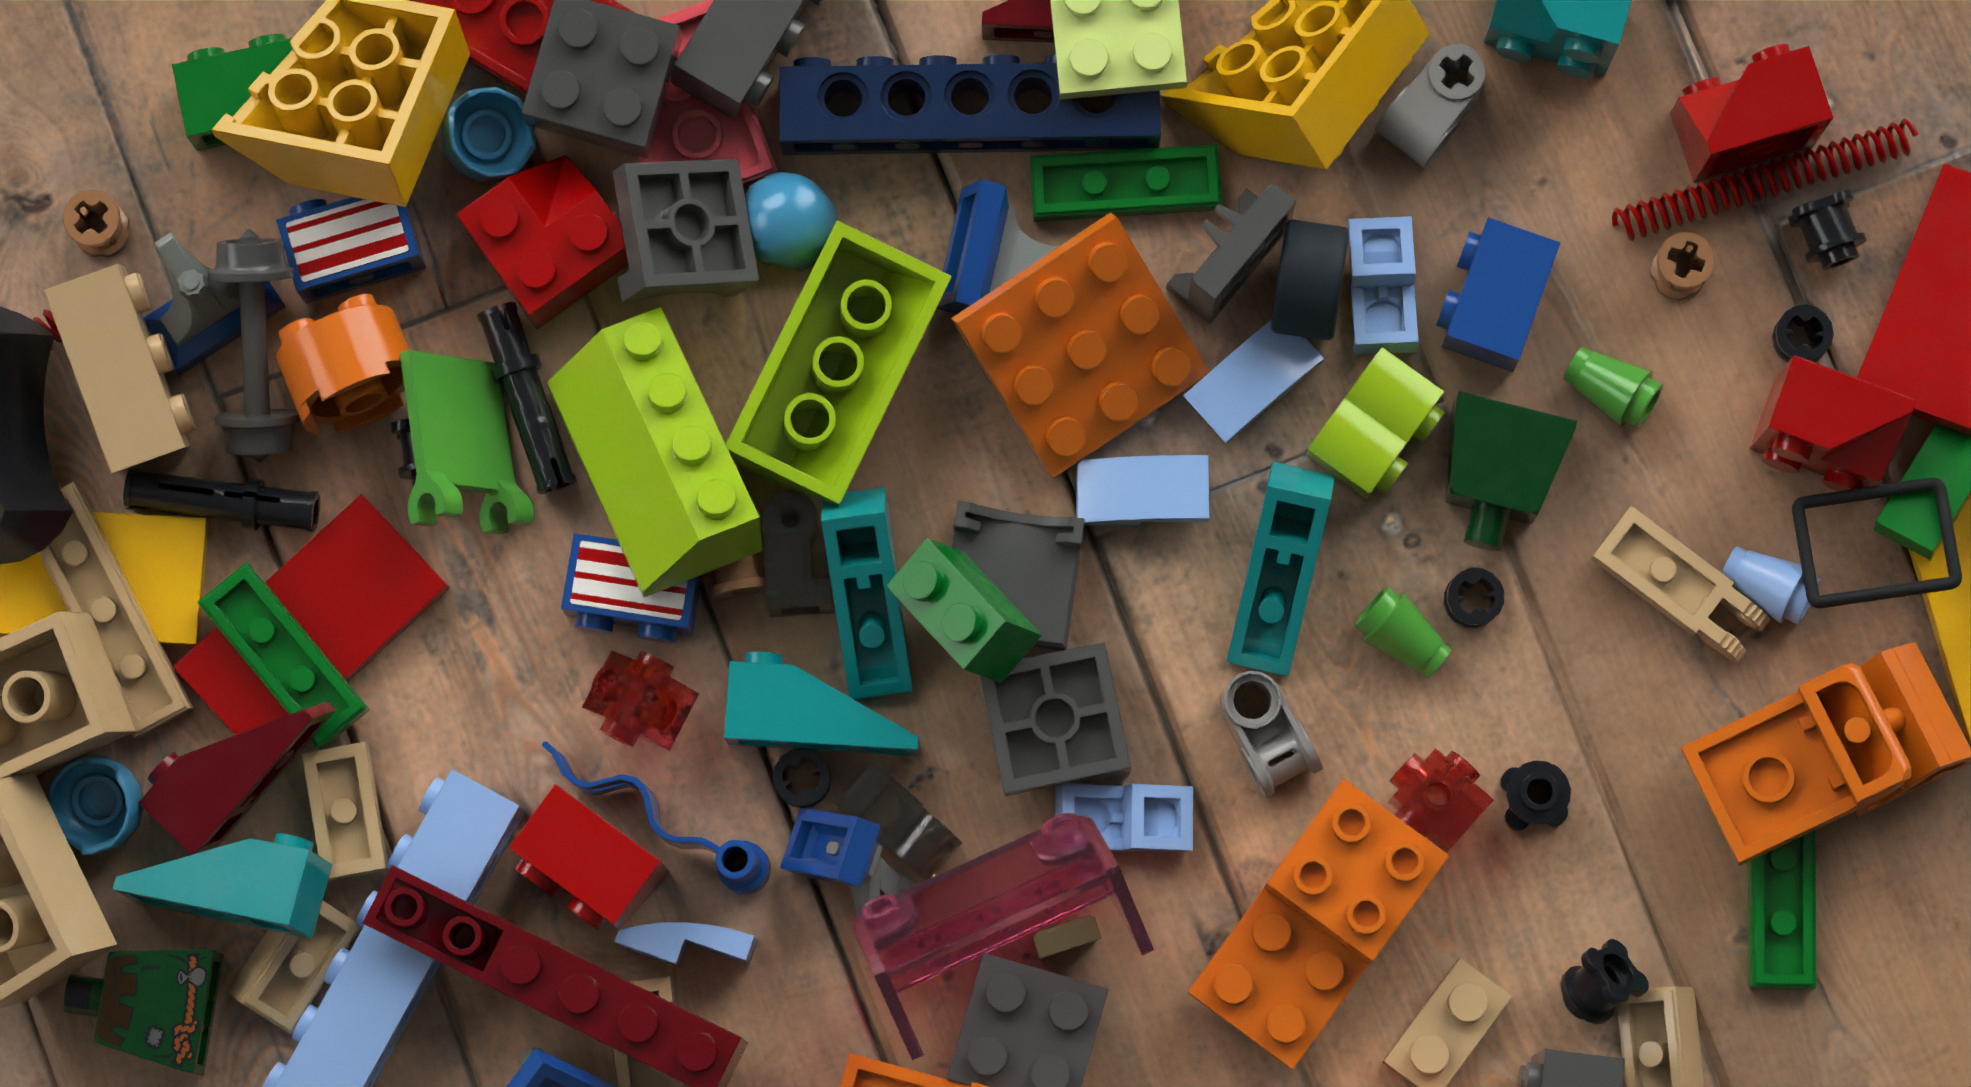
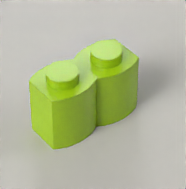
[1305,347,1445,499]

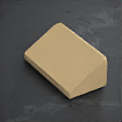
[228,900,361,1035]
[1617,986,1704,1087]

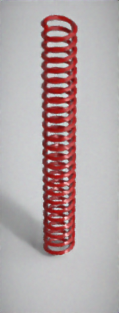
[1612,119,1919,241]

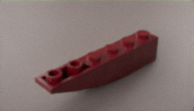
[362,865,748,1087]

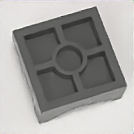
[612,159,760,302]
[1166,183,1296,324]
[952,501,1085,651]
[980,642,1131,796]

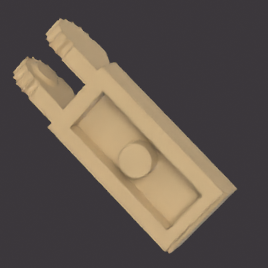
[1591,506,1770,663]

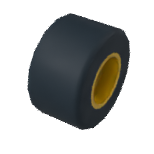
[1271,220,1349,340]

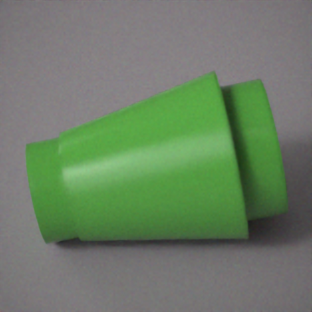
[1564,347,1664,429]
[1354,586,1452,678]

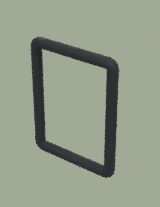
[1792,477,1962,608]

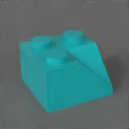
[1484,0,1631,79]

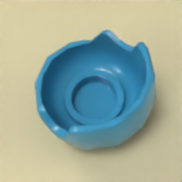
[441,87,537,183]
[745,172,838,271]
[47,754,144,855]

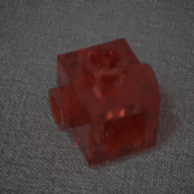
[582,650,699,751]
[1388,748,1494,853]

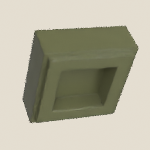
[1031,914,1102,959]

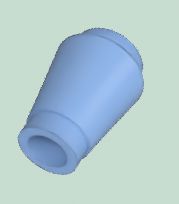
[1722,546,1821,625]

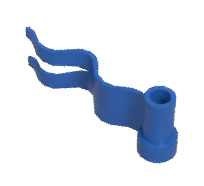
[542,742,771,894]

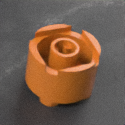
[275,294,410,434]

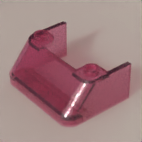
[853,813,1154,1060]

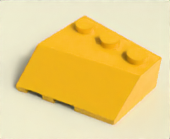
[212,0,470,207]
[1160,0,1431,170]

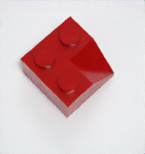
[1670,44,1833,183]
[456,155,628,329]
[1750,355,1917,491]
[508,784,670,930]

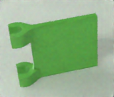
[400,350,534,535]

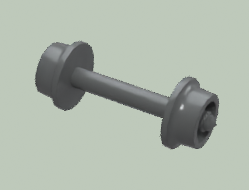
[208,229,301,463]

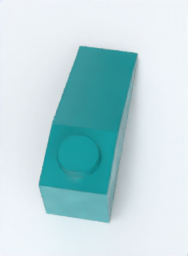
[1226,461,1335,676]
[821,487,913,699]
[724,652,920,757]
[113,833,332,939]

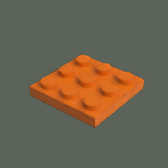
[951,213,1210,478]

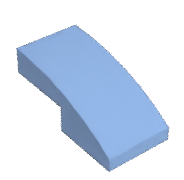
[1348,216,1418,355]
[1183,320,1325,443]
[1076,455,1209,526]
[1054,783,1193,852]
[615,922,758,968]

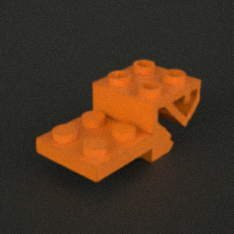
[1681,642,1971,866]
[1187,778,1450,1071]

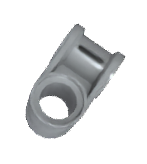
[1374,44,1485,169]
[1220,671,1323,799]

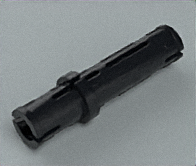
[477,302,577,494]
[123,468,321,532]

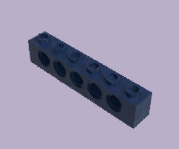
[779,54,1161,155]

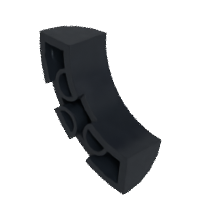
[0,307,73,564]

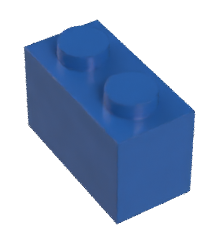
[1436,217,1561,372]

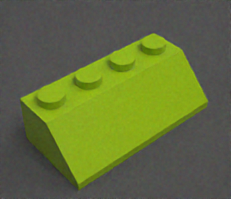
[726,220,952,505]
[547,307,763,598]

